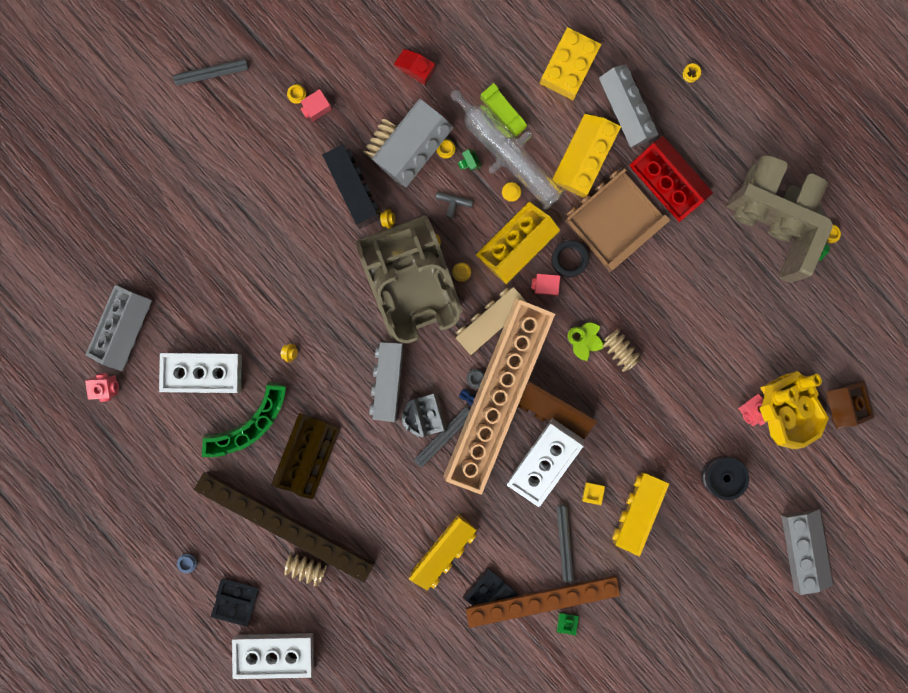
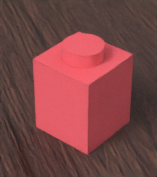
[300,89,332,121]
[531,274,560,296]

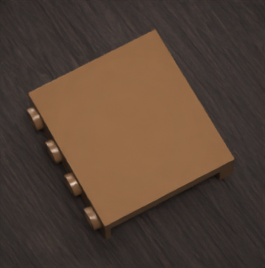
[565,168,670,272]

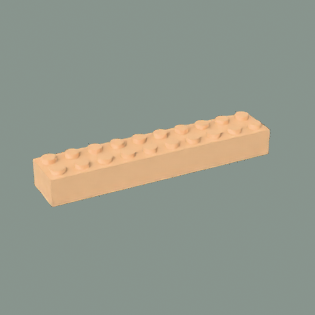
[443,298,555,495]

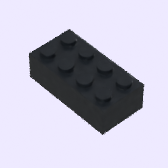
[322,145,381,229]

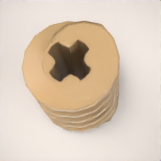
[363,119,397,159]
[603,328,642,372]
[284,551,328,587]

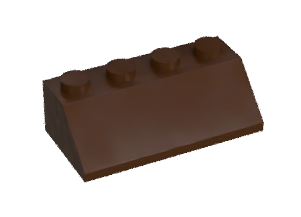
[518,382,597,439]

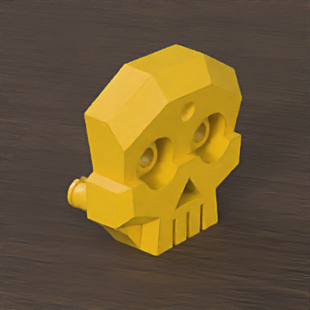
[760,371,829,449]

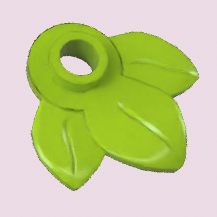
[567,323,603,361]

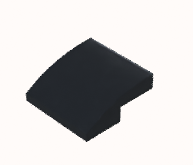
[463,567,519,624]
[210,578,259,627]

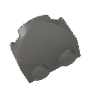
[402,393,447,437]

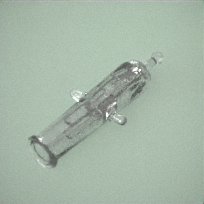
[451,90,566,210]

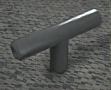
[435,192,473,219]

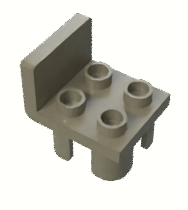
[726,156,833,283]
[355,215,463,343]

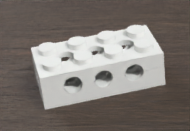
[159,353,242,393]
[507,418,585,507]
[232,633,314,679]

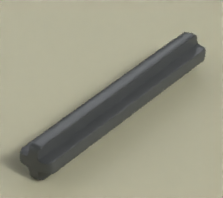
[173,59,248,85]
[414,407,470,467]
[557,505,574,582]

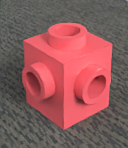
[85,373,119,402]
[738,393,766,427]

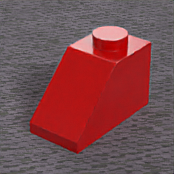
[393,49,436,86]

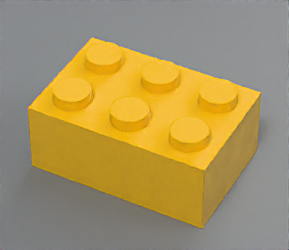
[540,27,601,100]

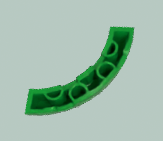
[201,382,286,457]

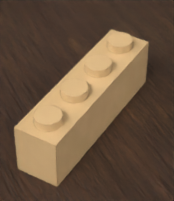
[456,287,526,356]

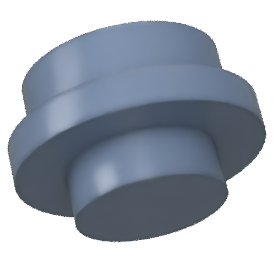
[177,554,197,573]

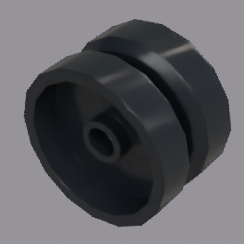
[701,456,750,500]

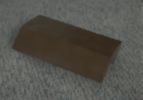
[271,413,340,500]

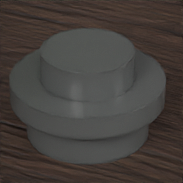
[467,369,484,388]

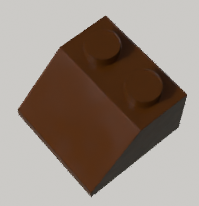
[826,381,874,429]

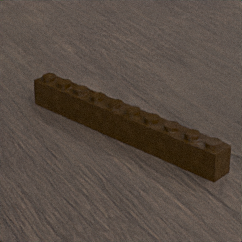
[194,471,375,583]

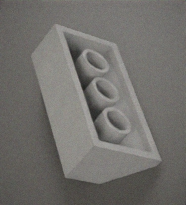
[599,64,658,147]
[372,99,453,187]
[86,285,152,371]
[369,342,404,422]
[781,509,833,595]

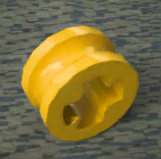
[682,63,701,83]

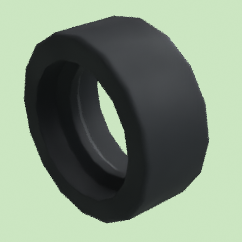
[551,240,589,278]

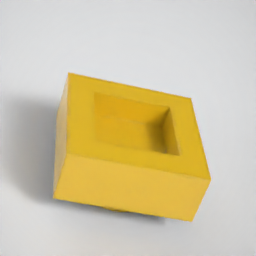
[582,482,605,505]

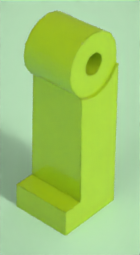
[480,83,527,137]

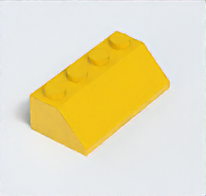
[551,114,621,198]
[476,202,560,284]
[612,472,669,557]
[409,514,477,591]

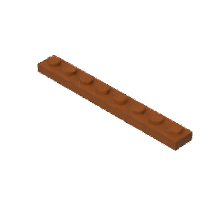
[465,576,620,628]

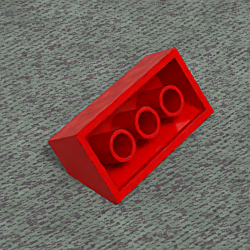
[629,136,713,222]

